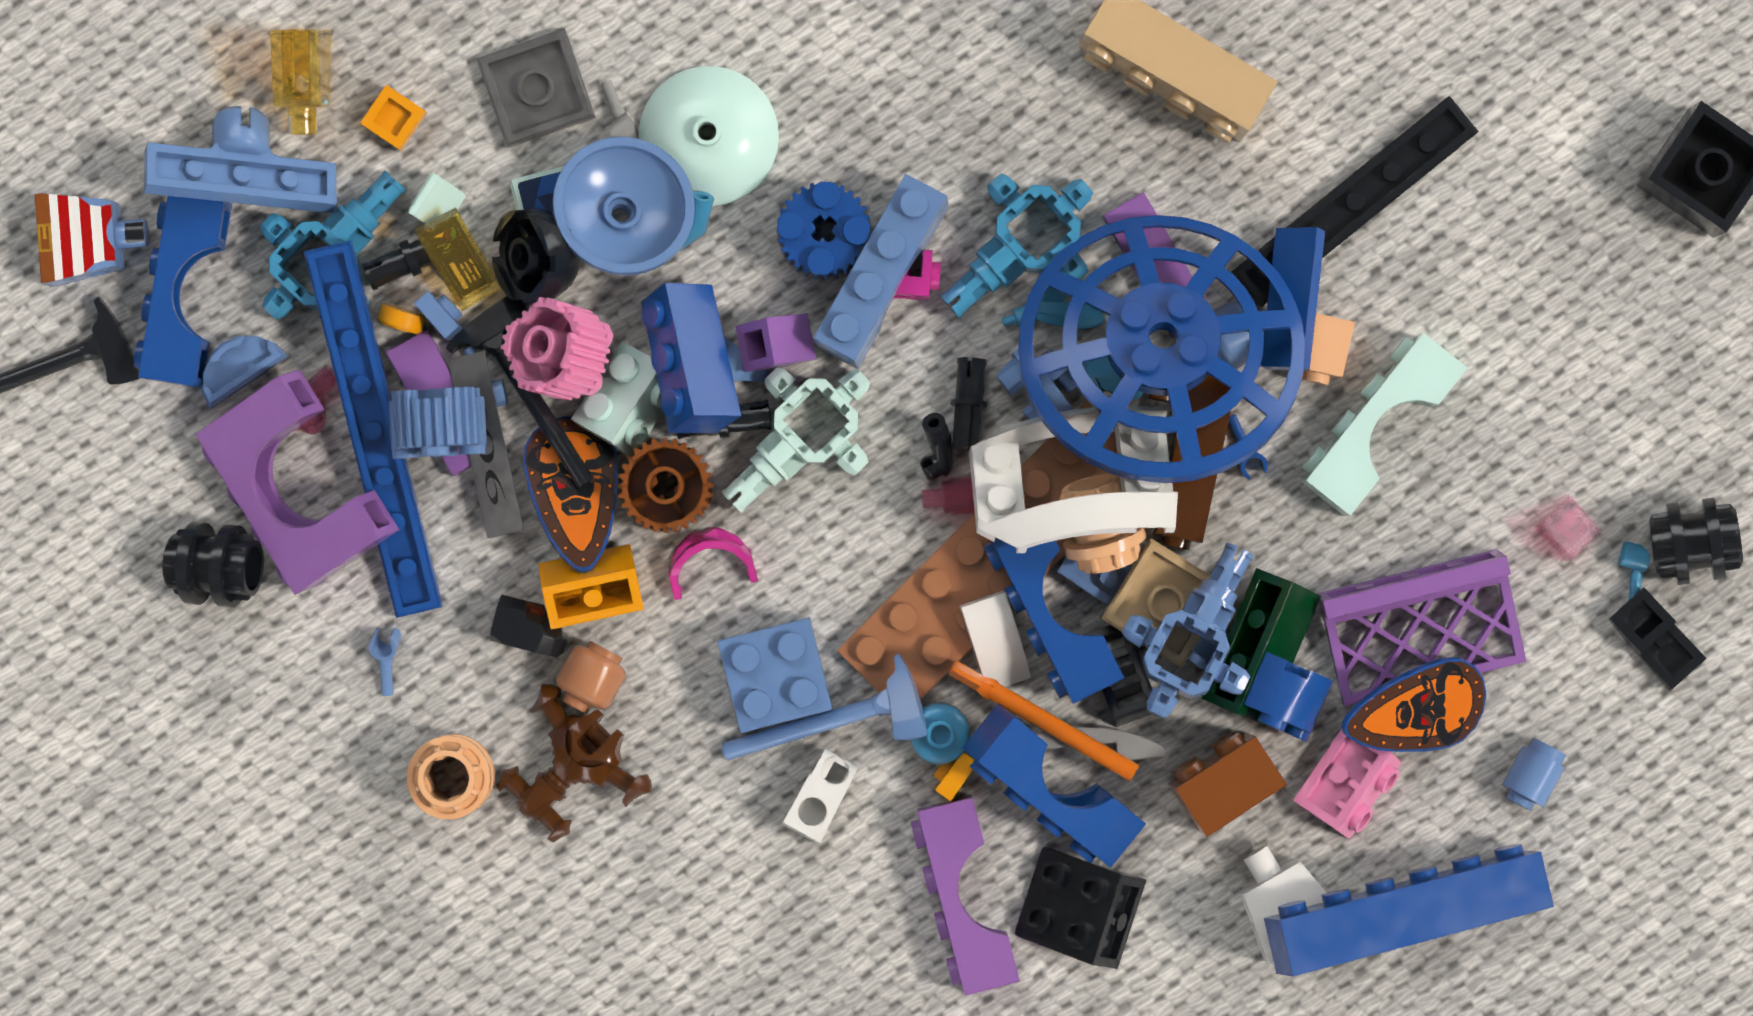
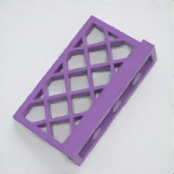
[1316,549,1527,706]

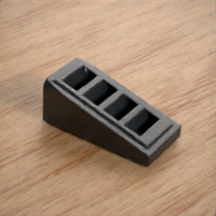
[1083,625,1152,727]

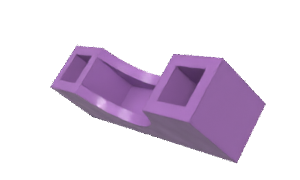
[911,795,1020,996]

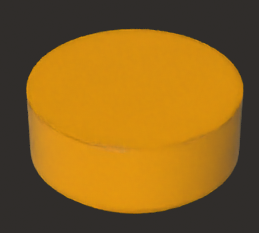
[377,303,426,334]

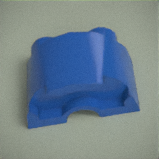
[1244,652,1333,742]

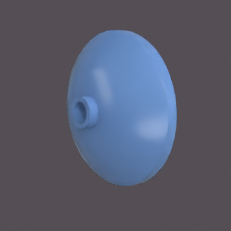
[552,137,695,276]

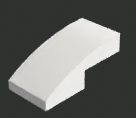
[959,591,1031,687]

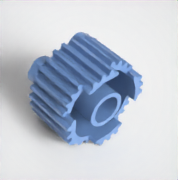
[389,387,487,459]

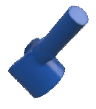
[1228,414,1268,480]

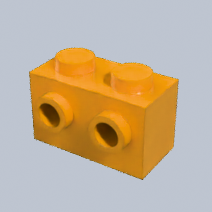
[538,544,644,629]

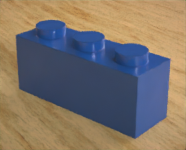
[641,283,741,433]

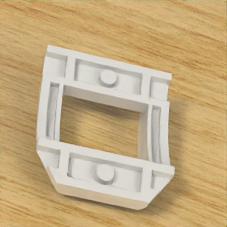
[969,406,1178,553]

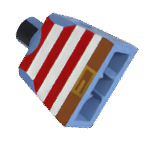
[35,193,149,287]

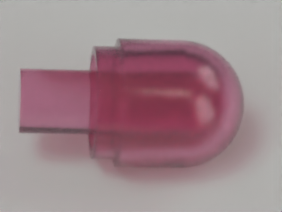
[921,476,975,515]

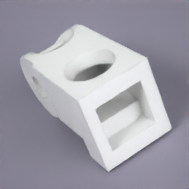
[782,748,858,844]

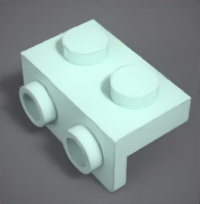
[571,341,663,457]

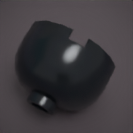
[492,209,580,303]

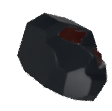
[490,594,568,657]

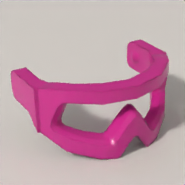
[669,527,758,600]

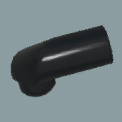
[920,413,953,481]

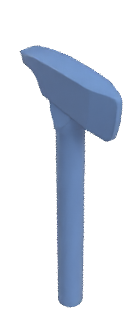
[722,653,927,761]

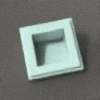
[408,173,466,226]

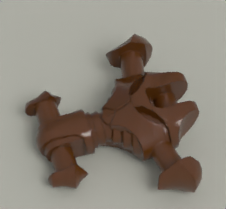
[496,684,652,843]

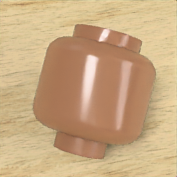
[556,641,626,714]

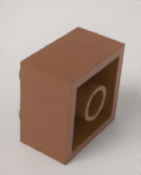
[1168,730,1287,837]

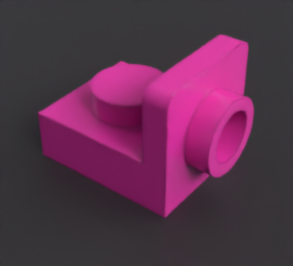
[893,249,941,301]

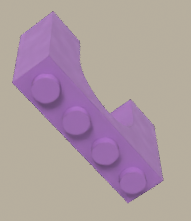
[195,370,399,595]

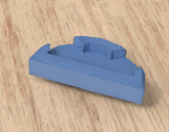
[202,336,290,409]

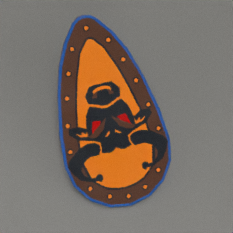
[523,416,618,573]
[1341,657,1487,752]

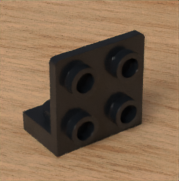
[1015,847,1147,969]

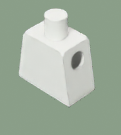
[1239,845,1326,967]

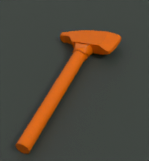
[949,661,1140,781]

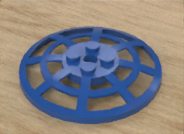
[1018,215,1305,483]

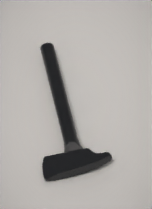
[0,296,140,394]
[446,296,595,490]

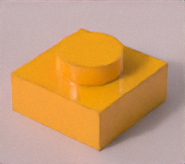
[360,85,427,151]
[933,752,975,801]

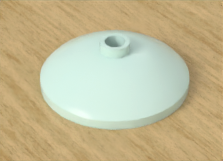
[639,66,779,206]

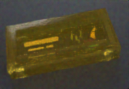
[415,207,502,311]

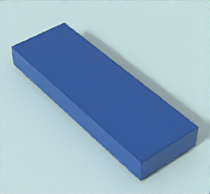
[1260,227,1325,370]

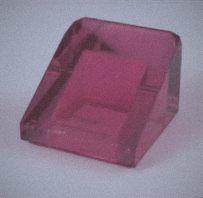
[1534,495,1601,561]

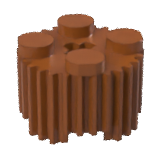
[618,438,715,534]

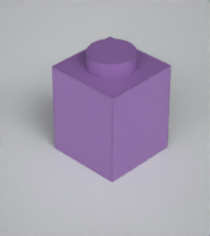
[735,313,816,372]

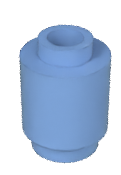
[1502,738,1566,811]

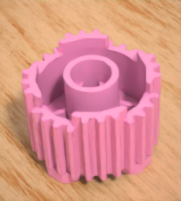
[501,297,613,401]

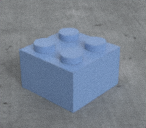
[717,617,833,733]

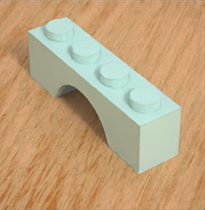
[1301,333,1468,516]

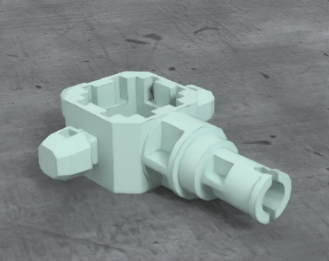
[721,367,870,513]

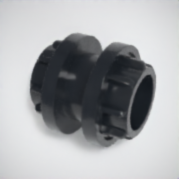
[1649,497,1743,585]
[162,522,264,608]

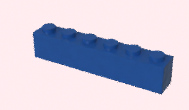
[1264,844,1554,977]

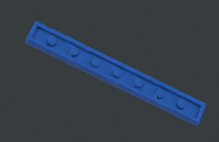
[304,240,443,618]

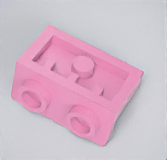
[1293,729,1401,839]

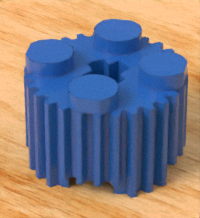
[776,181,871,280]

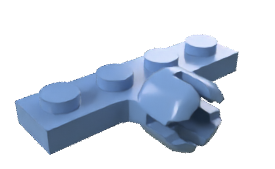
[144,106,337,213]

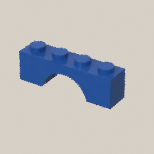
[134,196,233,388]
[983,537,1124,704]
[962,704,1146,868]

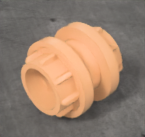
[1059,474,1146,574]
[407,734,495,819]

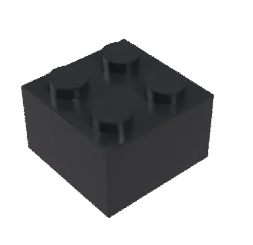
[1636,101,1753,238]

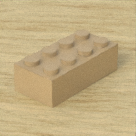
[1079,0,1278,143]

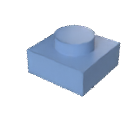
[414,291,463,341]

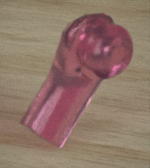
[299,364,337,435]

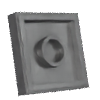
[476,28,596,148]

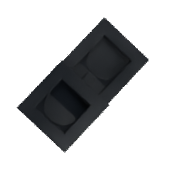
[1608,587,1707,691]

